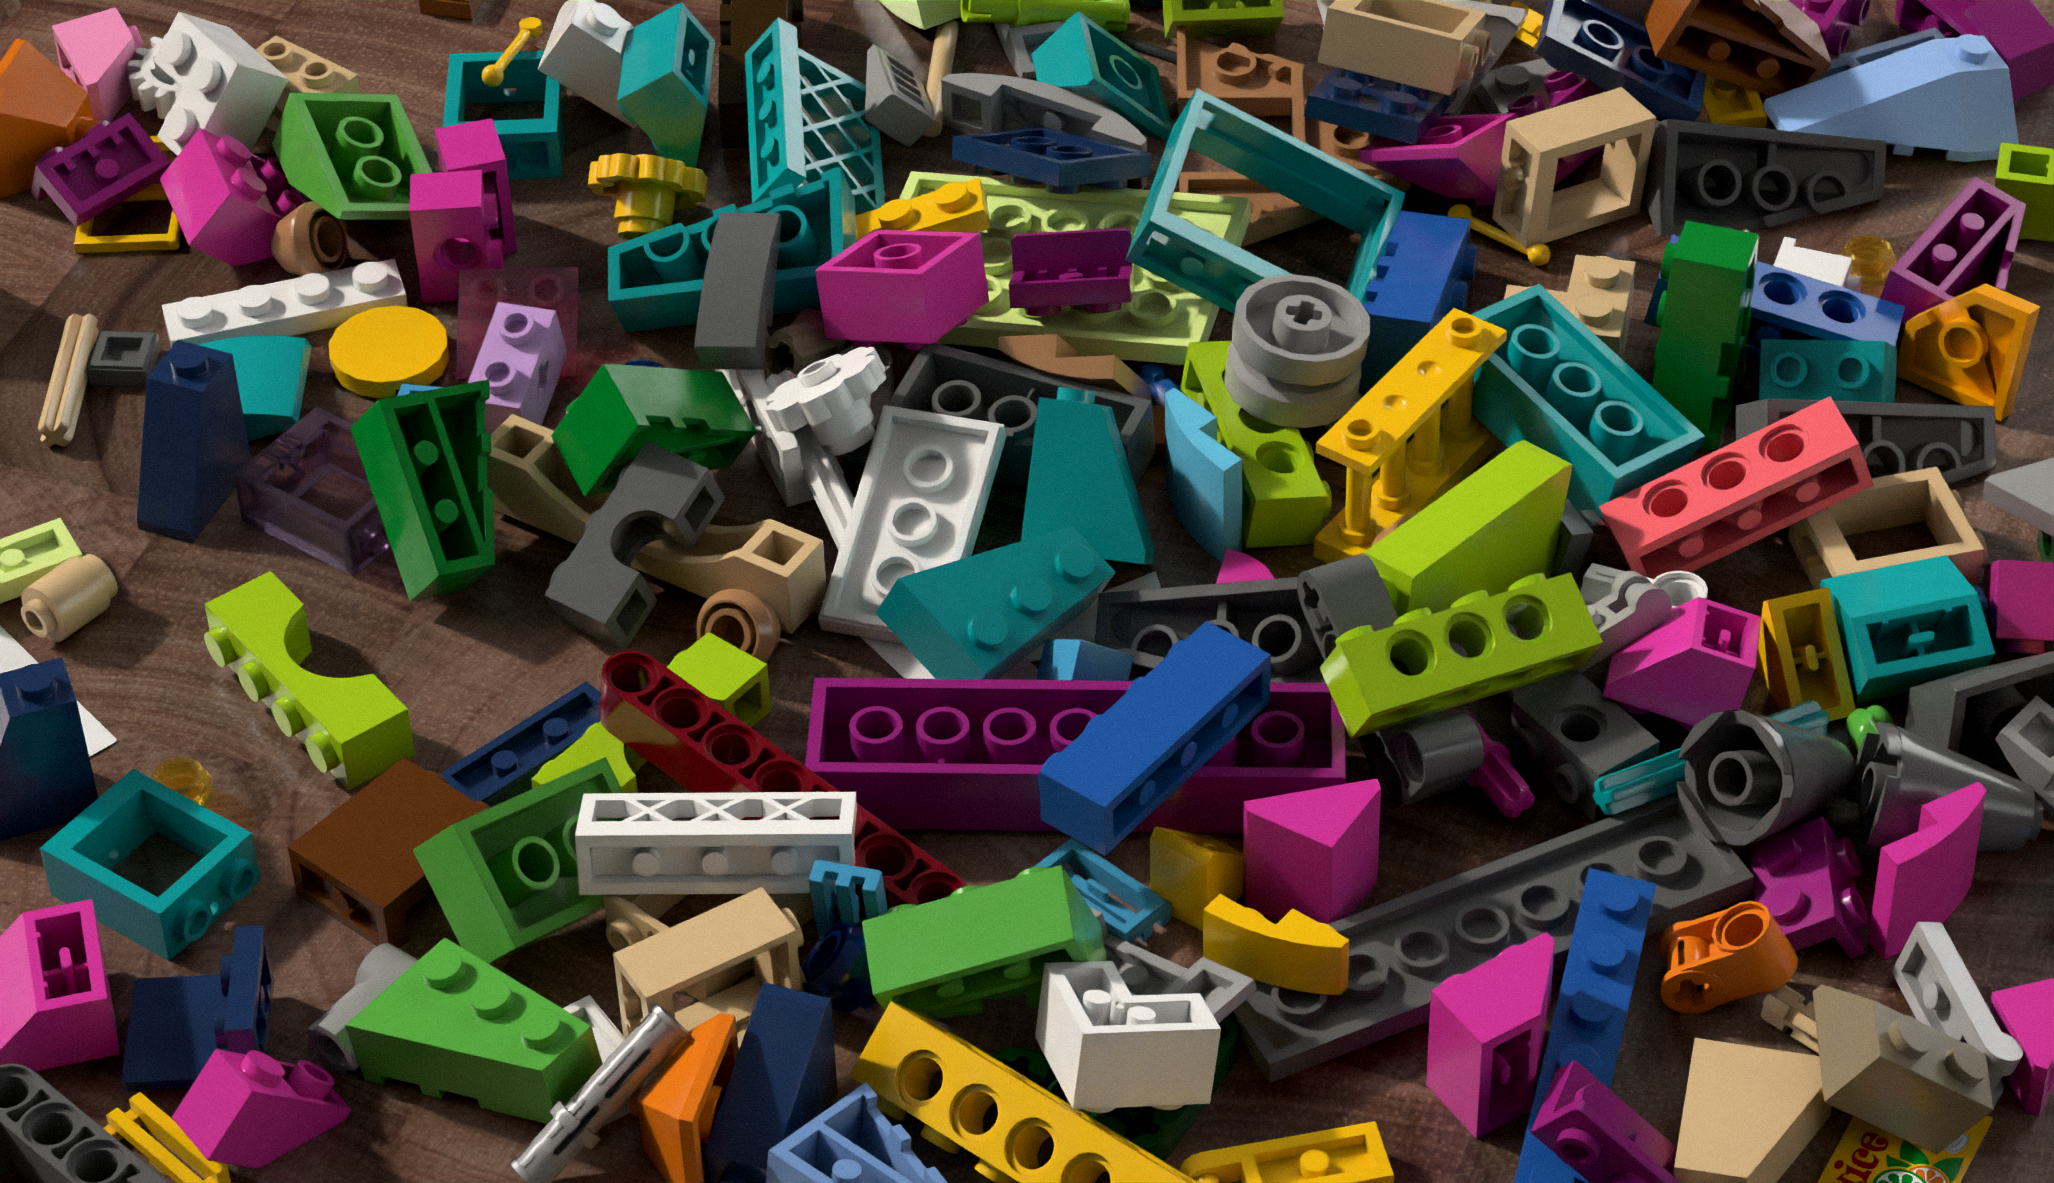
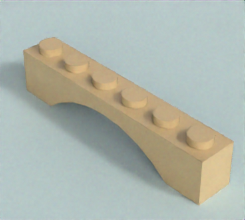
[487,414,827,634]

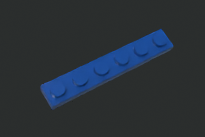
[1514,868,1656,1183]

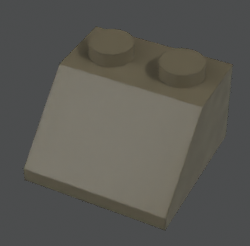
[1813,984,1994,1154]

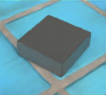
[86,331,161,387]

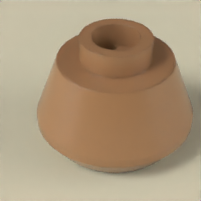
[271,201,347,276]
[696,588,781,663]

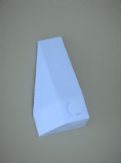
[1763,34,2019,162]

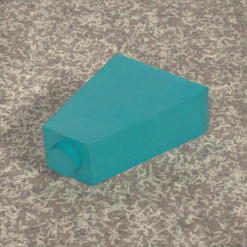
[1021,387,1155,565]

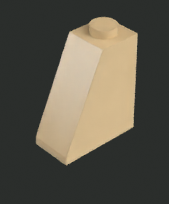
[1673,1038,1832,1183]

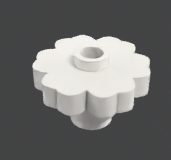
[765,347,887,456]

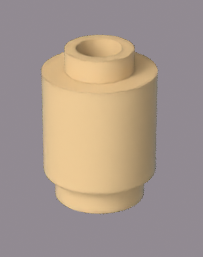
[21,554,118,642]

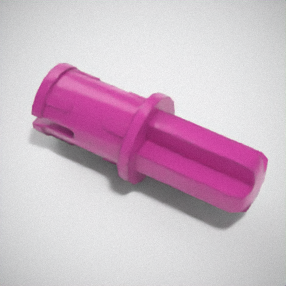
[1453,710,1534,818]

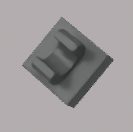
[1550,498,1608,582]

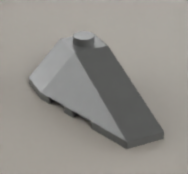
[1095,577,1326,683]

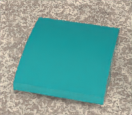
[199,335,312,442]

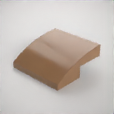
[998,334,1152,400]

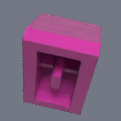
[1989,978,2054,1117]

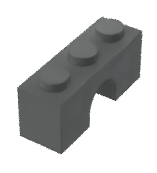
[544,441,725,651]

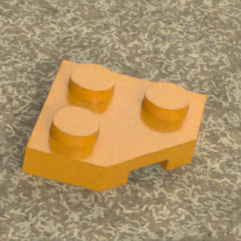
[1896,283,2040,421]

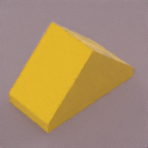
[1756,587,1856,721]
[1150,826,1243,931]

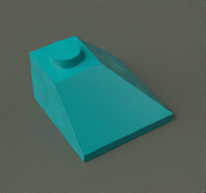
[1031,11,1173,142]

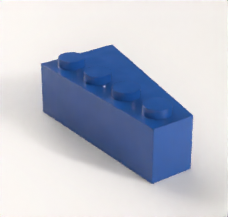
[1358,211,1479,397]

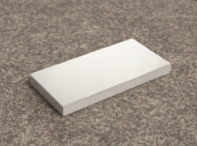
[818,405,1007,644]

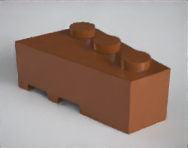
[1643,0,1832,97]

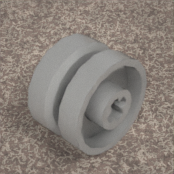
[1225,274,1370,428]

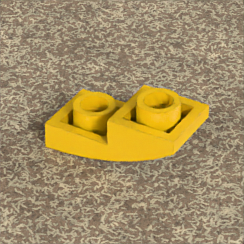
[1203,894,1349,995]

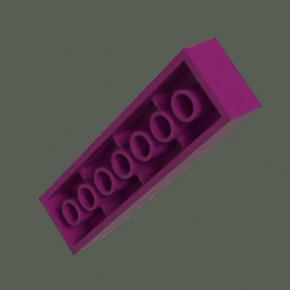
[805,678,1346,833]

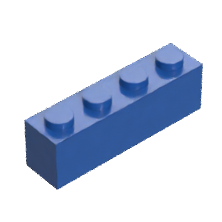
[1038,621,1271,856]

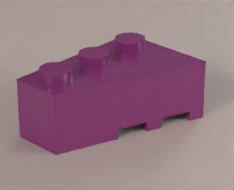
[1880,176,2026,338]

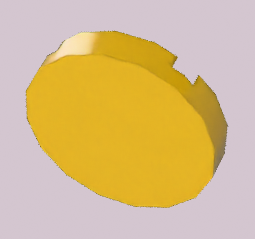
[329,305,449,399]

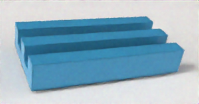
[1034,837,1171,945]
[808,860,888,964]

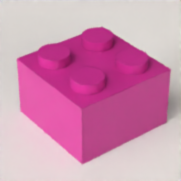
[815,229,990,350]

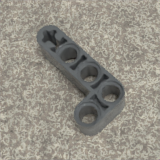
[1297,553,1484,808]
[0,1063,168,1183]

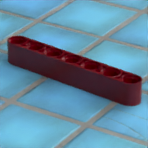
[599,650,967,919]

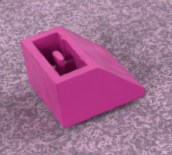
[160,128,306,267]
[1602,597,1761,731]
[0,899,120,1072]
[1426,932,1555,1139]

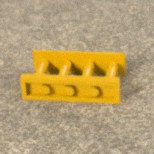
[1313,308,1507,564]

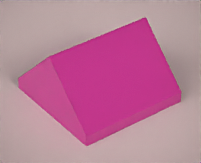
[1243,779,1381,924]

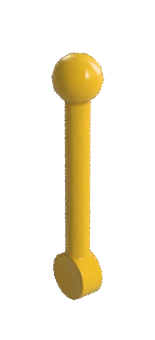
[481,17,543,87]
[1448,204,1551,266]

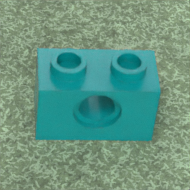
[1759,339,1897,403]

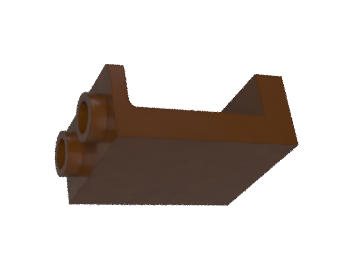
[288,757,491,948]

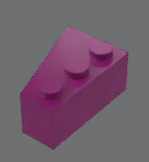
[1894,0,2054,101]

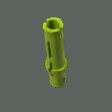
[960,0,1130,32]

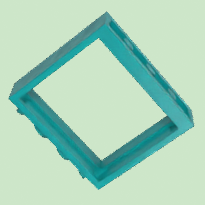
[1125,88,1405,314]

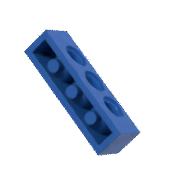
[1643,234,1905,359]

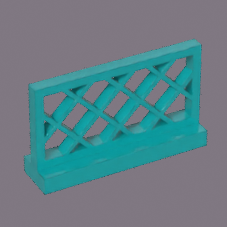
[745,17,885,215]

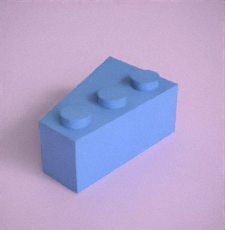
[766,1082,948,1183]

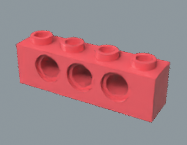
[1599,397,1874,579]

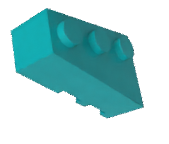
[875,526,1116,679]

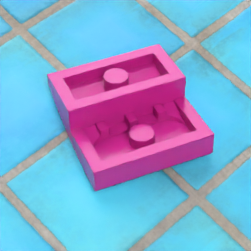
[1868,781,1987,960]

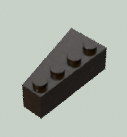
[718,0,804,149]

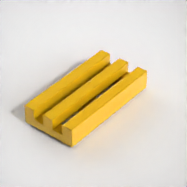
[103,1092,231,1183]

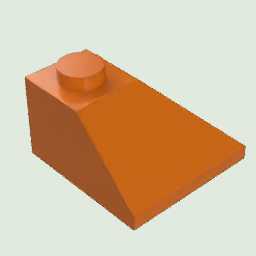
[0,39,98,199]
[630,1013,739,1183]

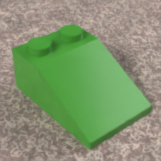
[272,92,433,220]
[413,757,627,965]

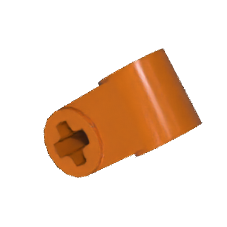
[1658,901,1798,1014]

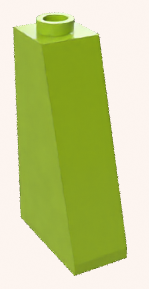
[1364,440,1573,618]

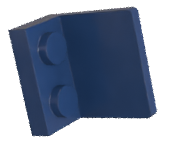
[122,925,274,1092]

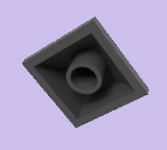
[1904,651,2054,770]

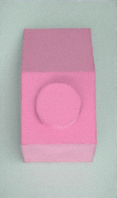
[52,7,144,123]

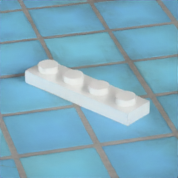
[162,259,408,348]

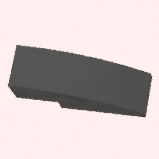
[694,213,782,370]

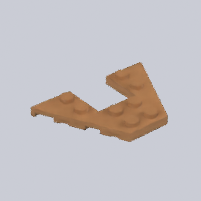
[1177,26,1411,247]

